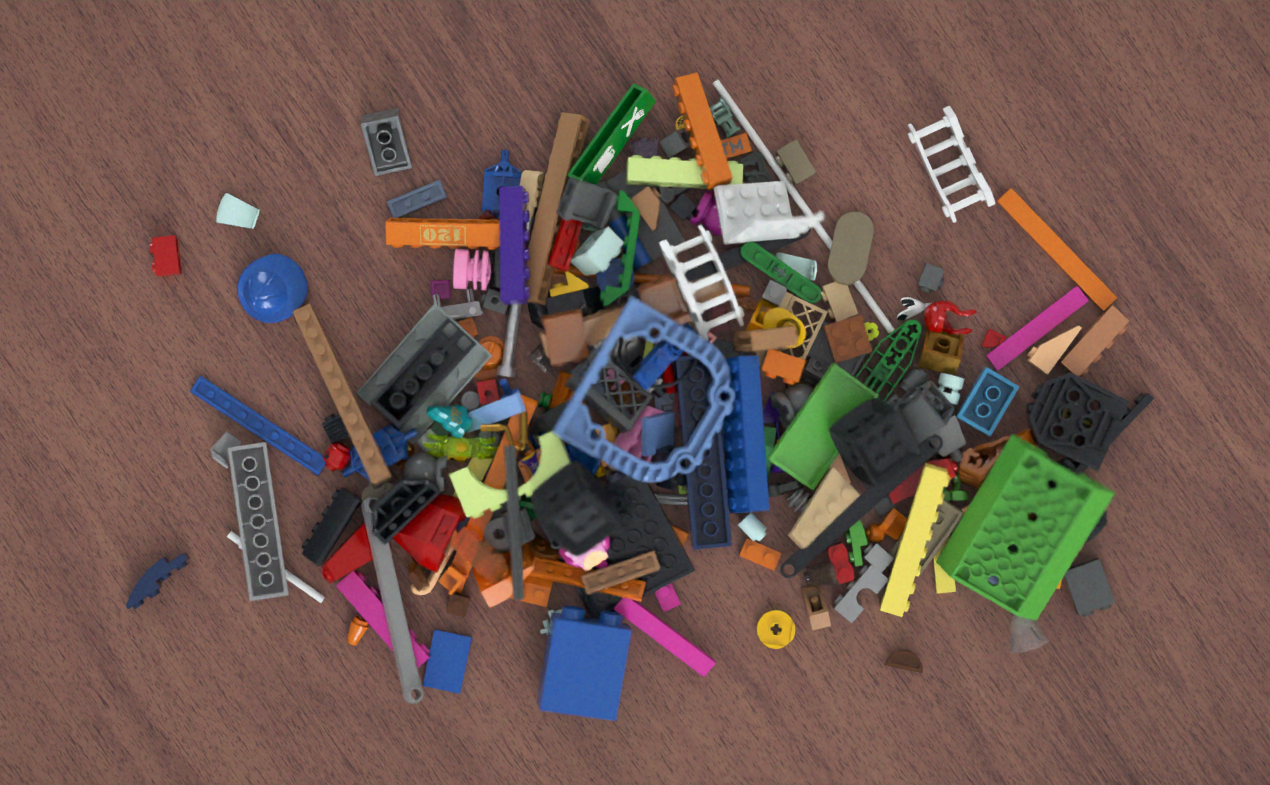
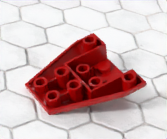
[393,494,466,573]

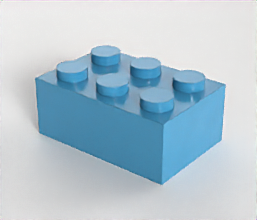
[955,367,1019,436]

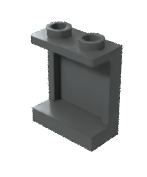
[556,177,617,230]
[1063,558,1115,617]

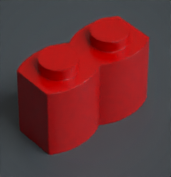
[827,542,854,584]

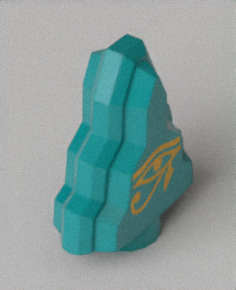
[427,404,472,440]

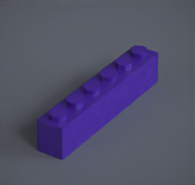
[500,186,530,305]

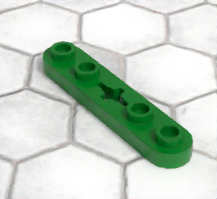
[740,242,822,304]

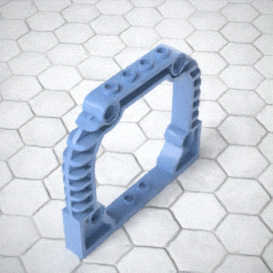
[552,296,735,482]

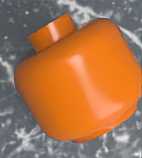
[865,523,885,543]

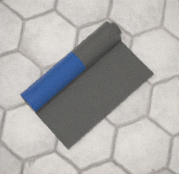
[597,170,685,270]

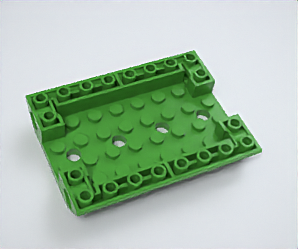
[936,433,1115,620]

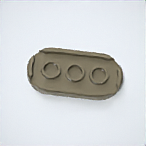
[828,212,874,285]

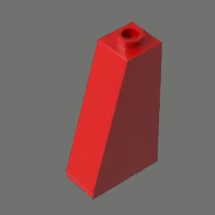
[889,457,959,504]
[320,521,392,584]

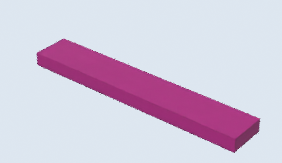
[986,286,1089,371]
[614,597,716,677]

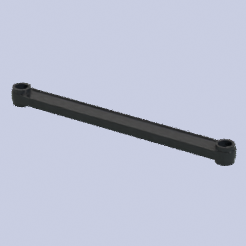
[616,228,811,306]
[780,434,943,578]

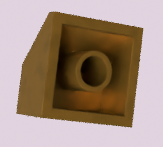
[918,327,964,376]

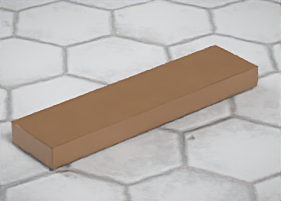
[581,551,661,595]

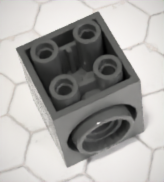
[894,380,955,444]

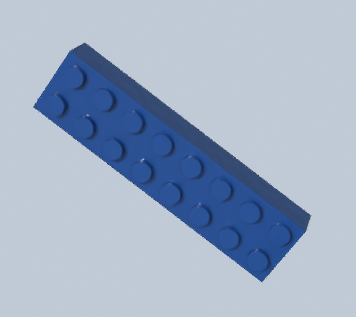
[721,356,769,513]

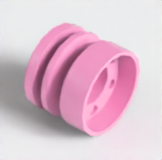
[453,249,491,291]

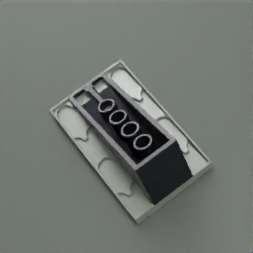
[356,304,492,445]

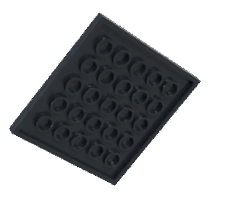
[539,475,695,619]

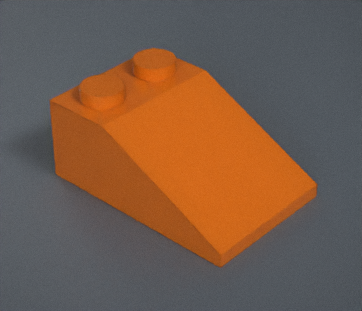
[509,542,559,607]

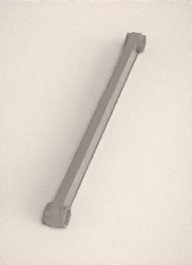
[361,497,423,704]

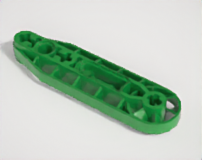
[854,319,922,402]

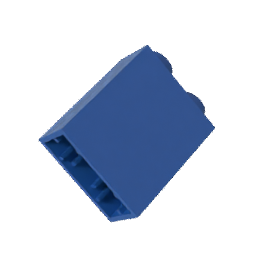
[536,605,632,721]

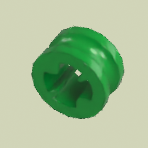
[538,391,552,410]

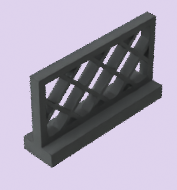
[564,347,653,434]

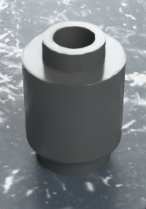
[899,368,928,393]

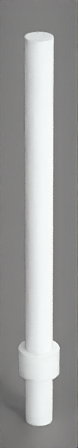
[227,531,325,603]

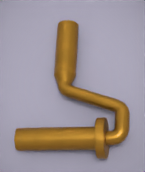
[480,413,531,451]

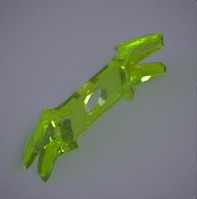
[424,433,499,459]

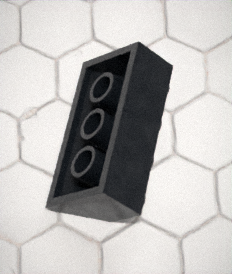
[301,487,362,566]

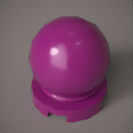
[690,189,723,236]

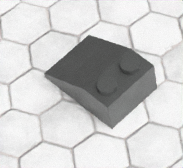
[361,108,412,176]

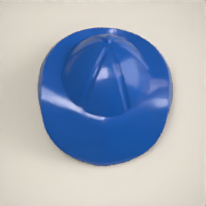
[237,254,308,323]

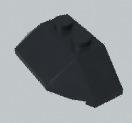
[527,287,604,330]
[372,479,441,545]

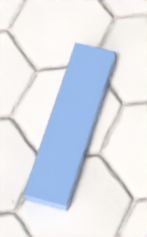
[467,393,526,433]

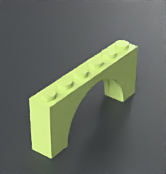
[449,432,572,519]

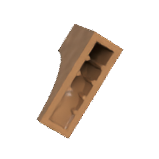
[732,326,798,351]

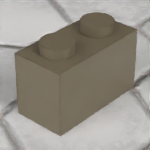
[775,139,816,186]

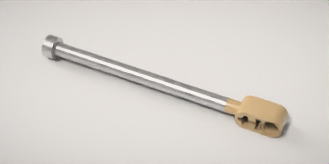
[496,170,545,377]

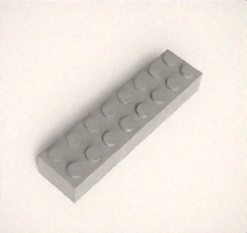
[227,442,289,601]

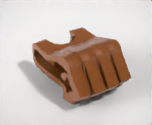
[959,436,1010,489]

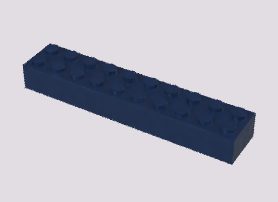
[674,355,732,550]

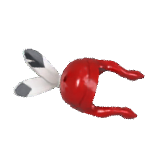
[897,297,977,335]

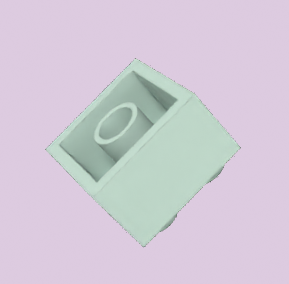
[571,227,624,276]

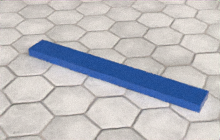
[190,376,326,475]

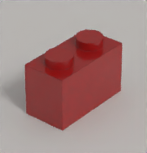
[149,235,182,277]

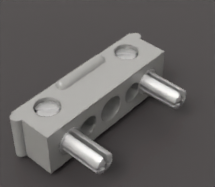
[433,289,483,320]

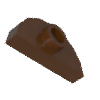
[529,532,561,560]
[884,650,923,673]

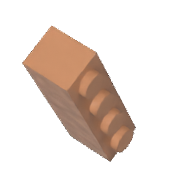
[1058,305,1129,377]

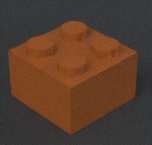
[823,315,873,363]

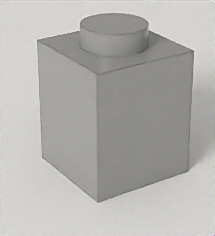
[761,280,788,306]
[863,543,894,573]

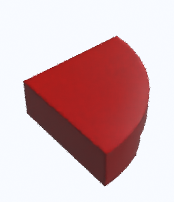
[981,329,1006,348]

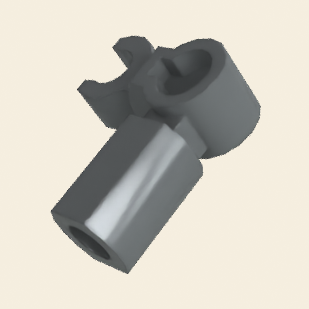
[654,186,693,204]

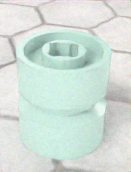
[938,373,965,405]

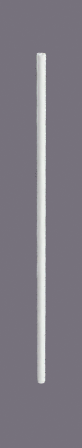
[713,79,895,334]

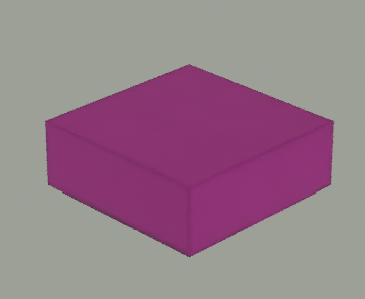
[430,280,451,300]

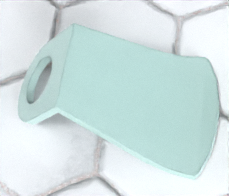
[216,193,260,229]
[773,252,817,283]

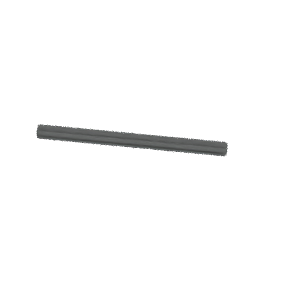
[504,445,524,600]

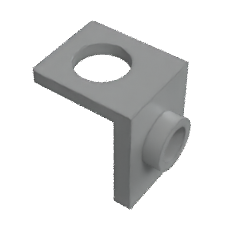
[210,431,241,468]

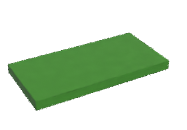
[767,363,879,490]

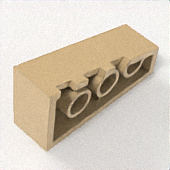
[788,467,860,549]

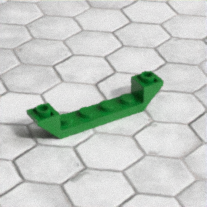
[600,190,640,307]

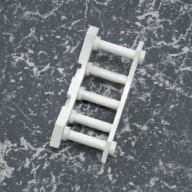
[907,106,996,223]
[659,225,745,341]

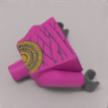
[551,537,610,570]

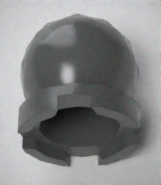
[770,383,814,429]
[403,452,449,492]

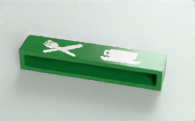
[567,83,656,185]

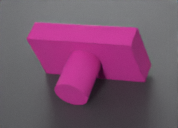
[654,583,681,612]

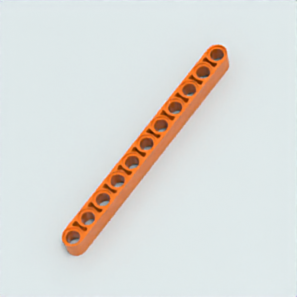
[443,394,538,594]

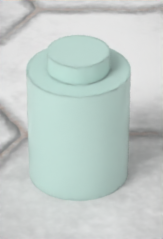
[738,512,767,542]

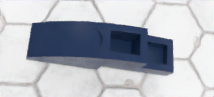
[126,552,190,609]

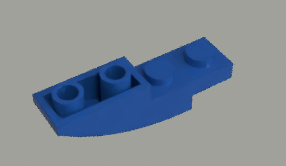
[633,323,697,390]

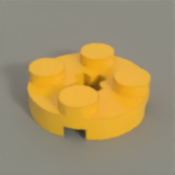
[757,610,795,649]

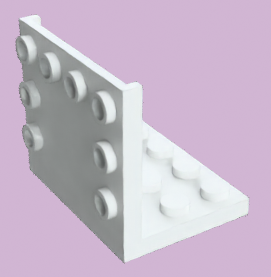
[714,181,824,244]

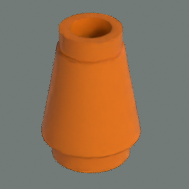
[346,615,369,646]

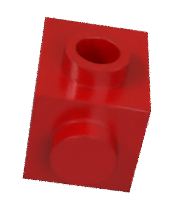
[477,379,500,406]

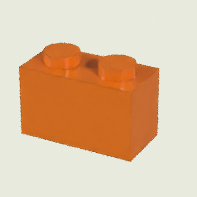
[762,349,806,385]

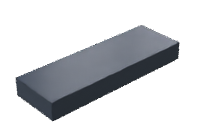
[387,180,447,218]

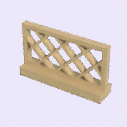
[755,292,828,366]

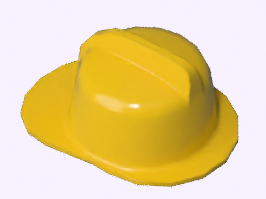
[763,307,806,348]

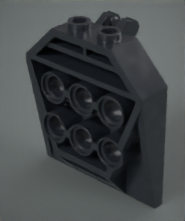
[1025,373,1130,472]

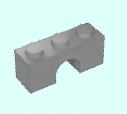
[833,564,889,623]

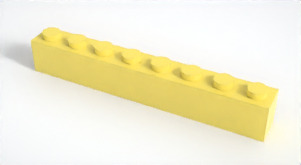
[880,463,950,617]

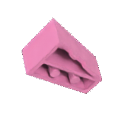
[613,403,664,462]

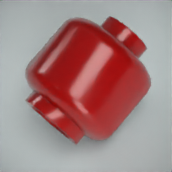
[323,442,351,471]

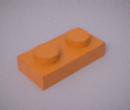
[739,538,782,571]

